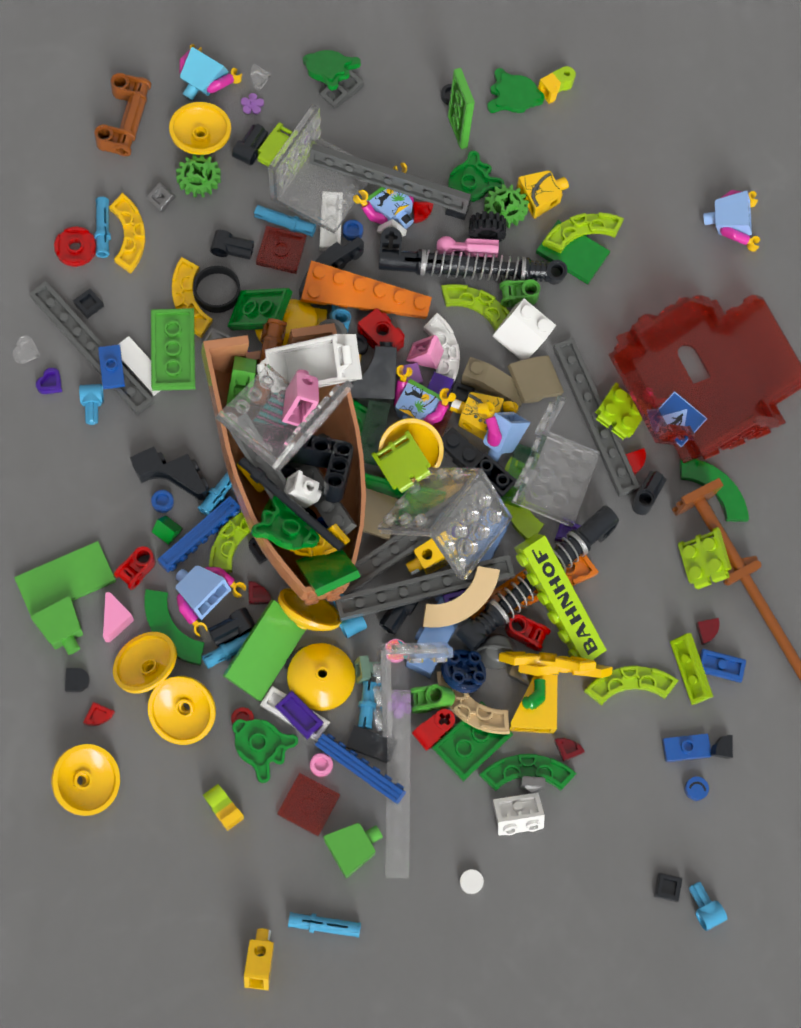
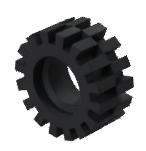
[469,211,506,242]

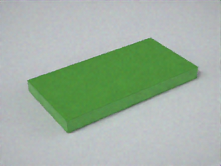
[447,68,475,149]
[151,308,196,391]
[14,541,116,616]
[223,600,306,701]

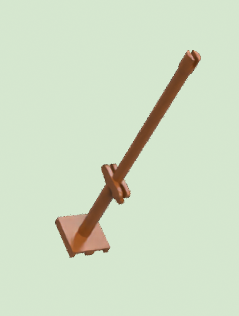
[672,478,801,681]

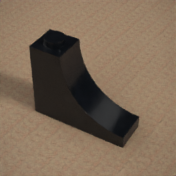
[349,341,397,399]

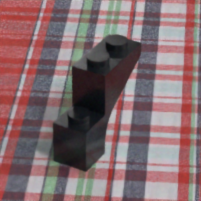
[130,446,209,500]

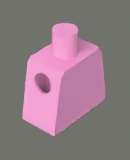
[282,369,319,428]

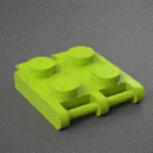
[257,122,314,176]
[595,382,650,440]
[371,430,431,493]
[678,527,732,589]

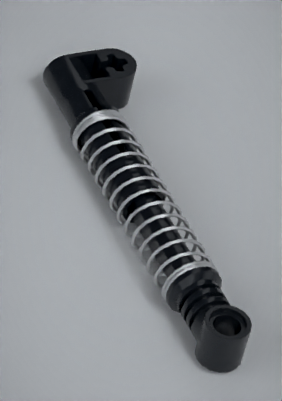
[379,227,568,285]
[456,505,619,651]

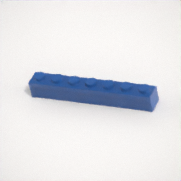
[157,496,240,573]
[315,733,406,804]

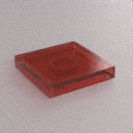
[256,226,307,274]
[277,773,340,837]

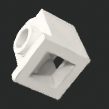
[284,470,322,508]

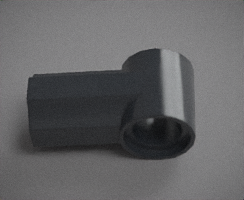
[232,124,268,166]
[210,229,254,260]
[632,471,667,515]
[379,602,419,635]
[208,607,255,647]

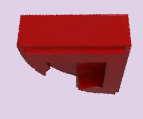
[413,201,433,223]
[625,448,646,475]
[83,702,115,726]

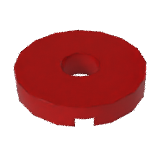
[54,226,96,267]

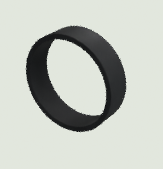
[193,266,241,313]

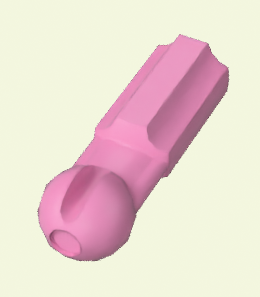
[437,236,499,258]

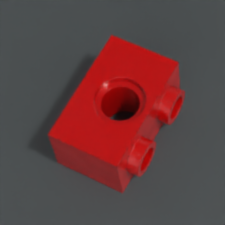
[357,308,405,351]

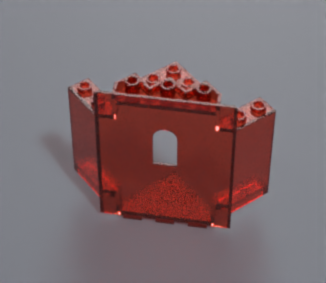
[608,295,801,463]

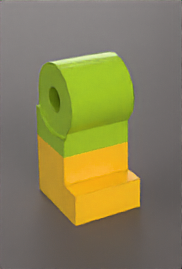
[538,66,576,104]
[202,784,244,831]

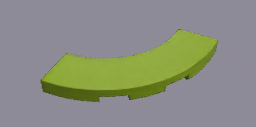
[542,212,624,254]
[441,284,509,331]
[501,457,544,540]
[209,511,251,573]
[584,665,679,705]

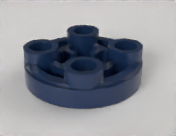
[441,650,486,693]

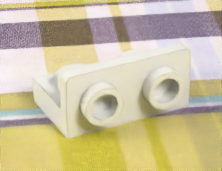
[493,792,545,836]

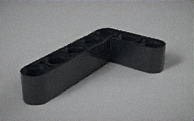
[253,425,354,503]

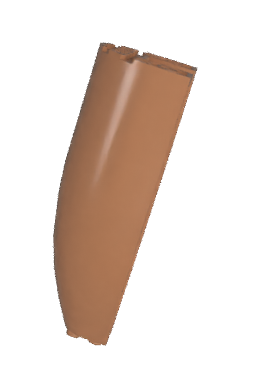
[201,323,366,605]

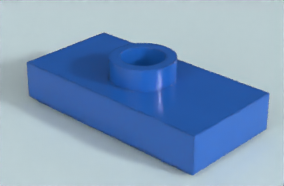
[98,344,125,389]
[700,649,746,683]
[662,733,711,762]

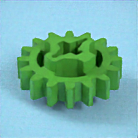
[176,154,221,198]
[484,184,529,228]

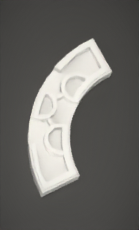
[423,313,460,387]

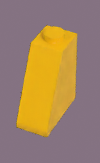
[509,675,558,734]

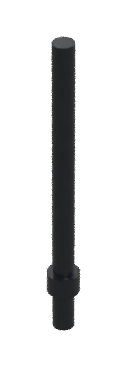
[238,457,345,552]

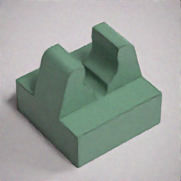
[353,655,380,684]

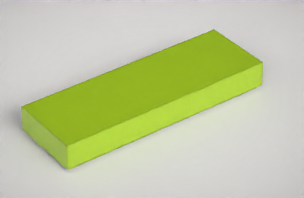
[670,633,714,705]

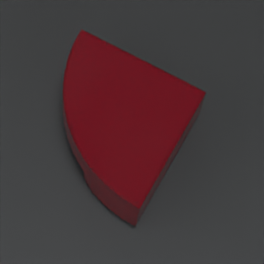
[248,581,271,605]
[696,618,720,645]
[554,738,585,762]

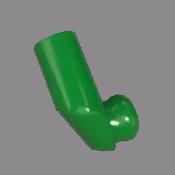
[522,679,546,710]

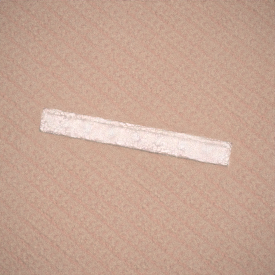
[385,690,411,878]

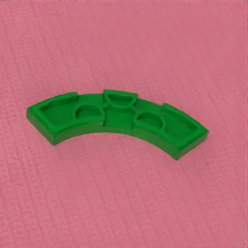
[679,457,749,522]
[145,589,205,666]
[479,754,577,792]

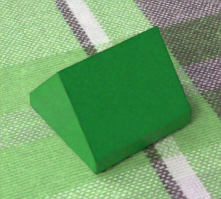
[152,515,183,545]

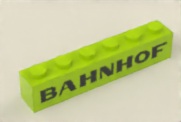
[514,534,607,660]

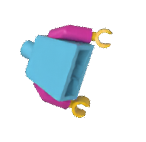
[179,44,243,101]

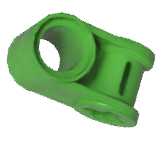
[499,279,540,307]
[410,684,455,714]

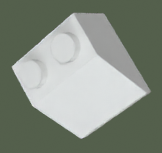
[492,298,556,360]

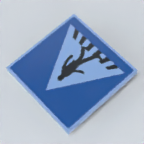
[648,391,707,448]

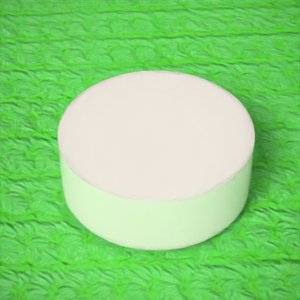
[459,869,484,894]

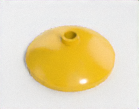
[169,102,231,155]
[255,299,318,346]
[378,418,444,483]
[278,588,342,631]
[113,632,177,693]
[287,643,355,711]
[148,676,216,745]
[51,744,120,816]

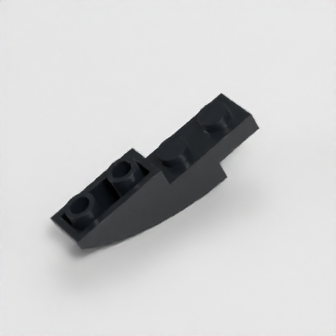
[299,237,364,300]
[441,427,518,497]

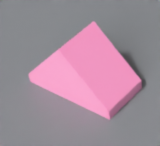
[406,335,444,369]
[103,592,134,642]

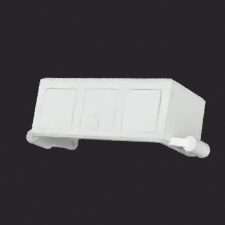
[256,334,362,394]

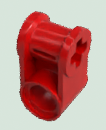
[114,546,156,590]
[505,614,551,652]
[412,709,455,751]

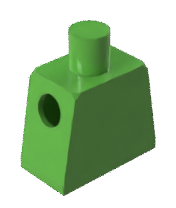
[30,596,83,655]
[323,823,383,879]

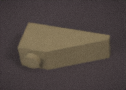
[461,357,522,407]

